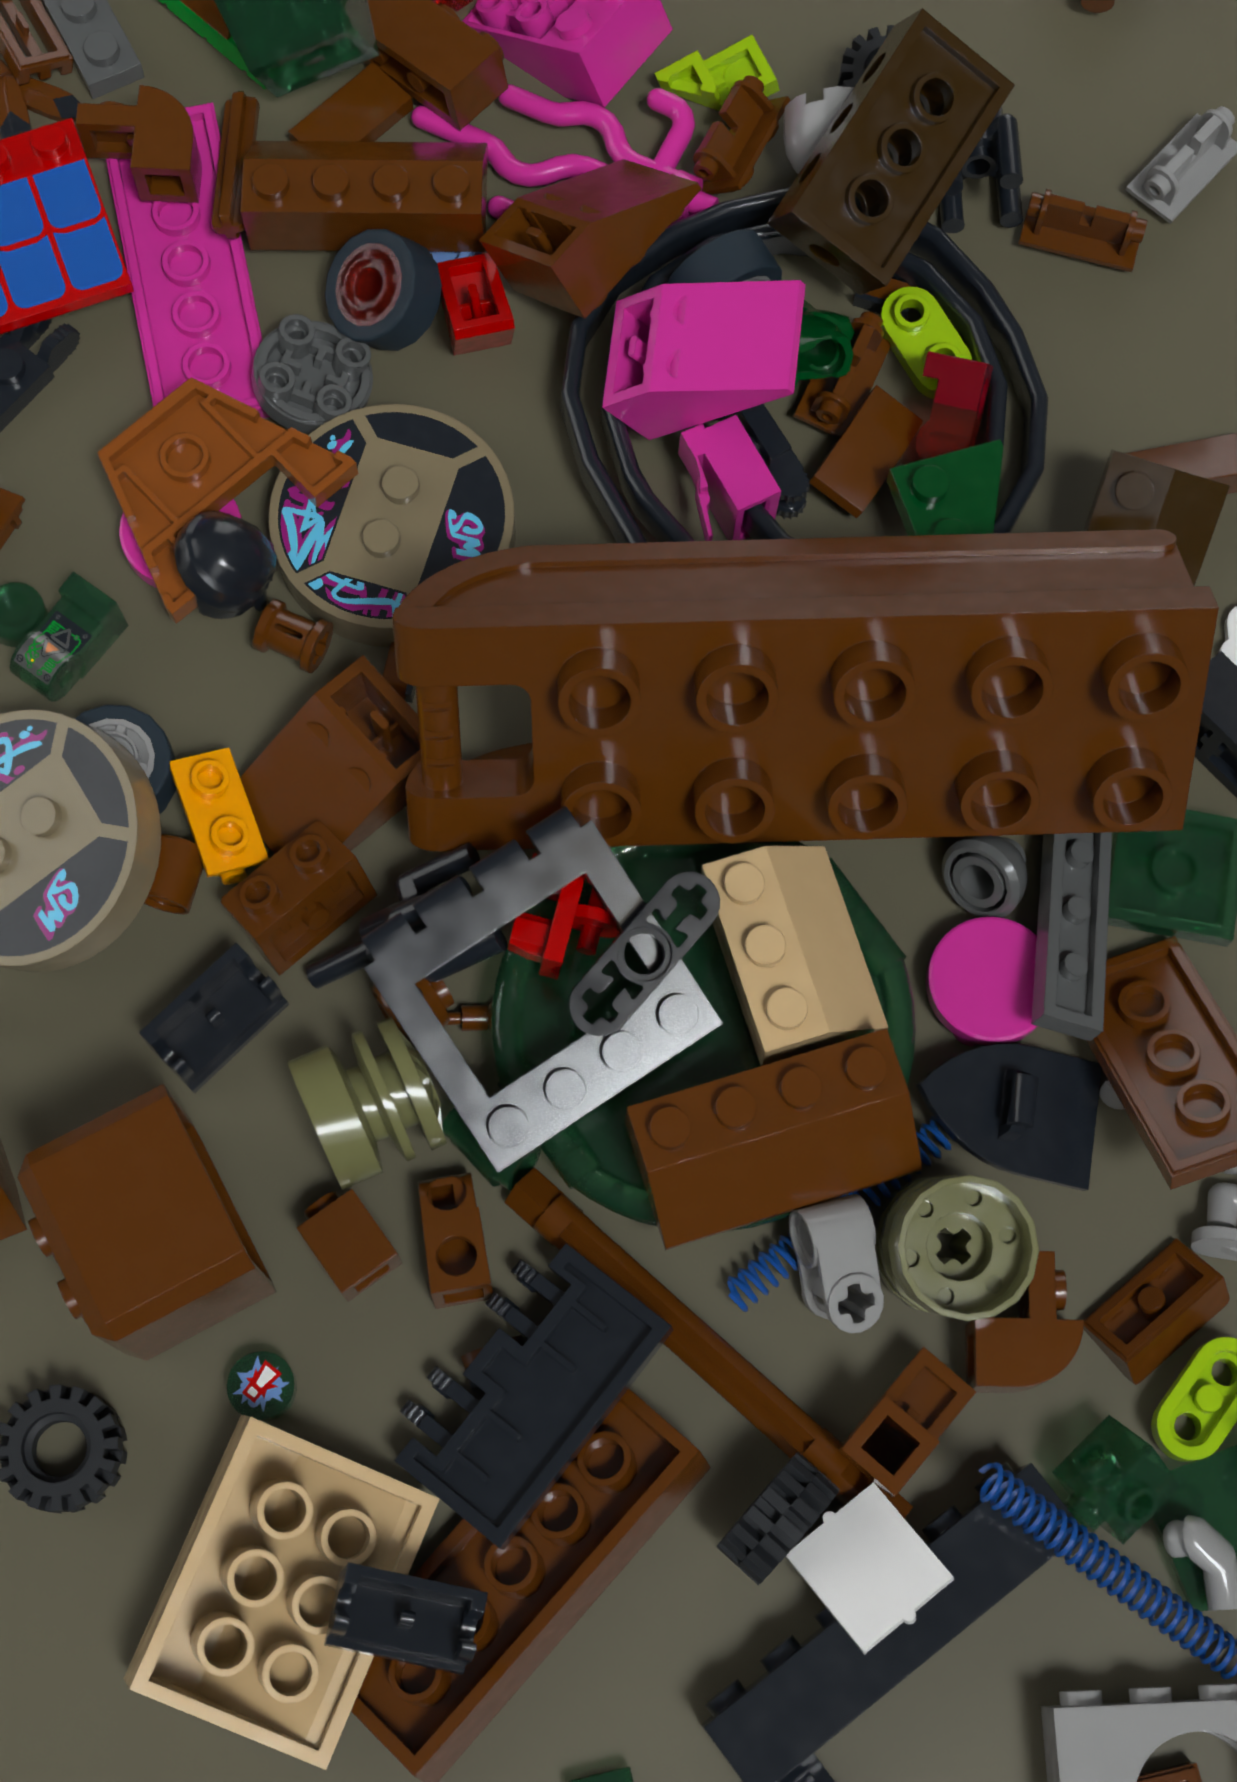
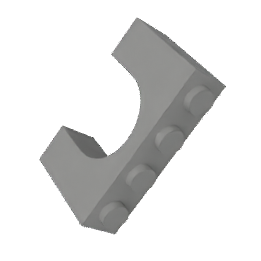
[1041,1683,1237,1782]

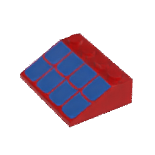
[0,118,134,334]

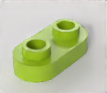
[880,287,972,399]
[1151,1337,1237,1462]

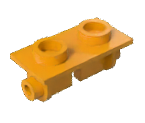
[170,747,269,885]

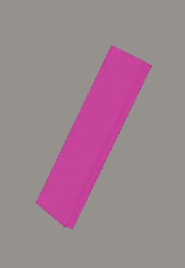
[106,102,270,418]

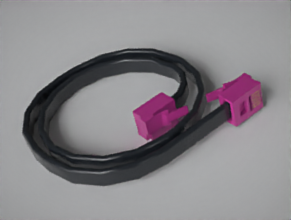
[560,187,1049,543]

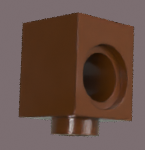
[296,1189,403,1302]

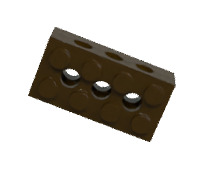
[767,8,1015,295]

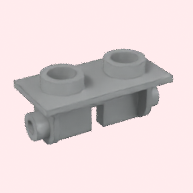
[1125,106,1237,224]

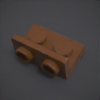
[221,821,377,976]

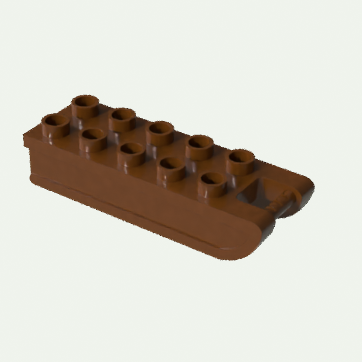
[392,529,1219,851]

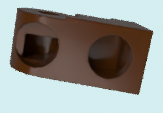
[418,1172,493,1309]

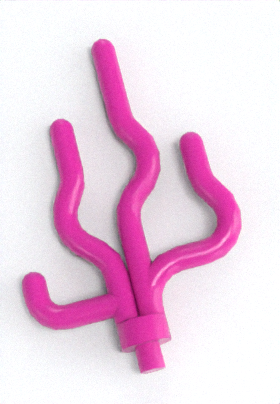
[411,84,719,220]

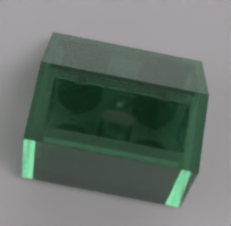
[214,0,379,98]

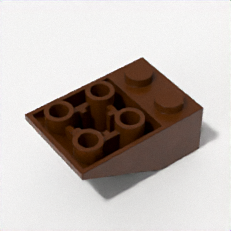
[479,159,702,319]
[240,655,421,854]

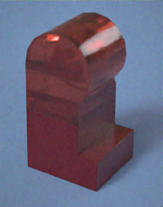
[916,351,993,460]

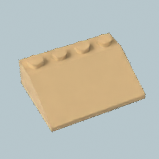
[123,1415,440,1770]

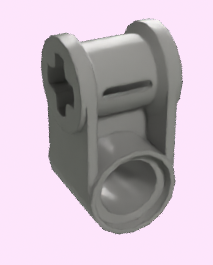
[789,1194,884,1333]

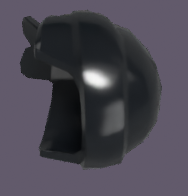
[174,510,277,619]

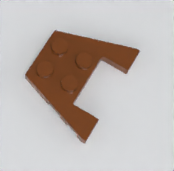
[97,377,359,624]

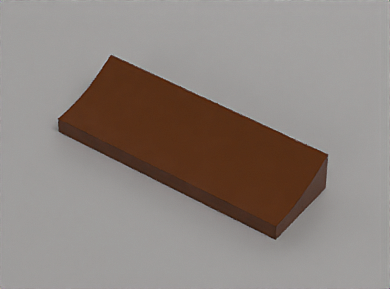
[351,1389,711,1782]

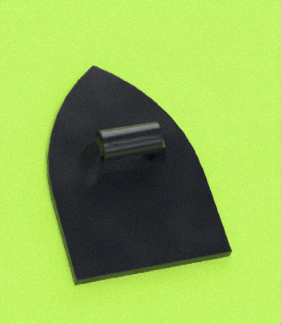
[916,1044,1102,1191]

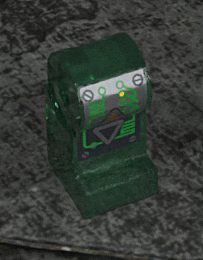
[9,571,129,702]

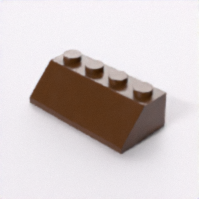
[240,141,488,252]
[625,1028,922,1251]

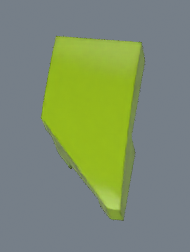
[654,34,780,111]

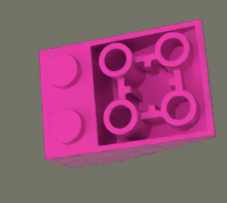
[462,0,673,108]
[602,280,806,440]

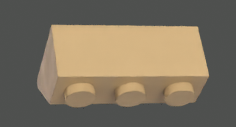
[701,846,889,1066]

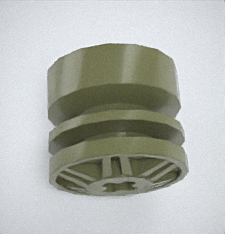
[287,1016,447,1190]
[875,1175,1039,1321]

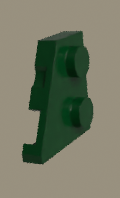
[886,439,1004,536]

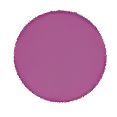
[926,917,1038,1046]

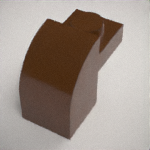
[75,85,202,203]
[965,1251,1084,1393]
[838,1347,976,1497]

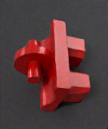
[508,853,621,980]

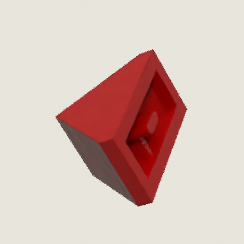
[437,253,515,356]

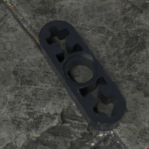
[567,872,720,1036]

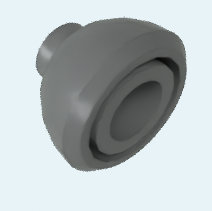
[942,836,1027,918]

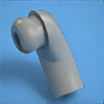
[1163,1515,1237,1611]

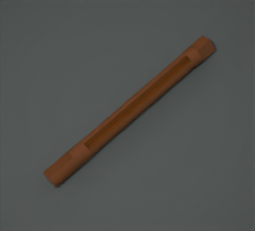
[504,1167,913,1518]

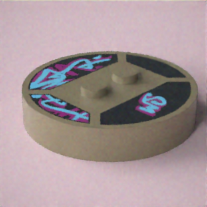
[269,404,516,647]
[0,709,161,972]

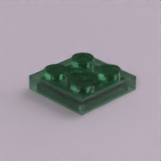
[1108,809,1237,947]

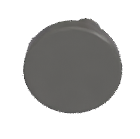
[251,314,373,435]

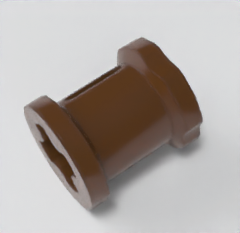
[252,598,333,673]

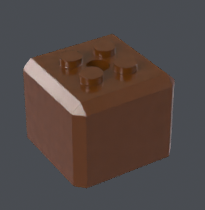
[17,1084,277,1361]

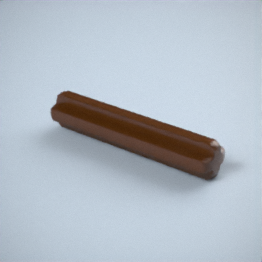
[211,91,260,240]

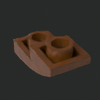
[810,385,923,518]

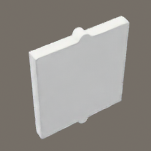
[786,1482,954,1655]

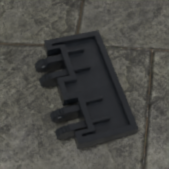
[394,1244,674,1550]

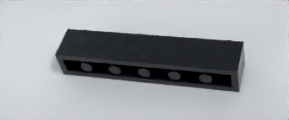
[701,1462,1082,1782]

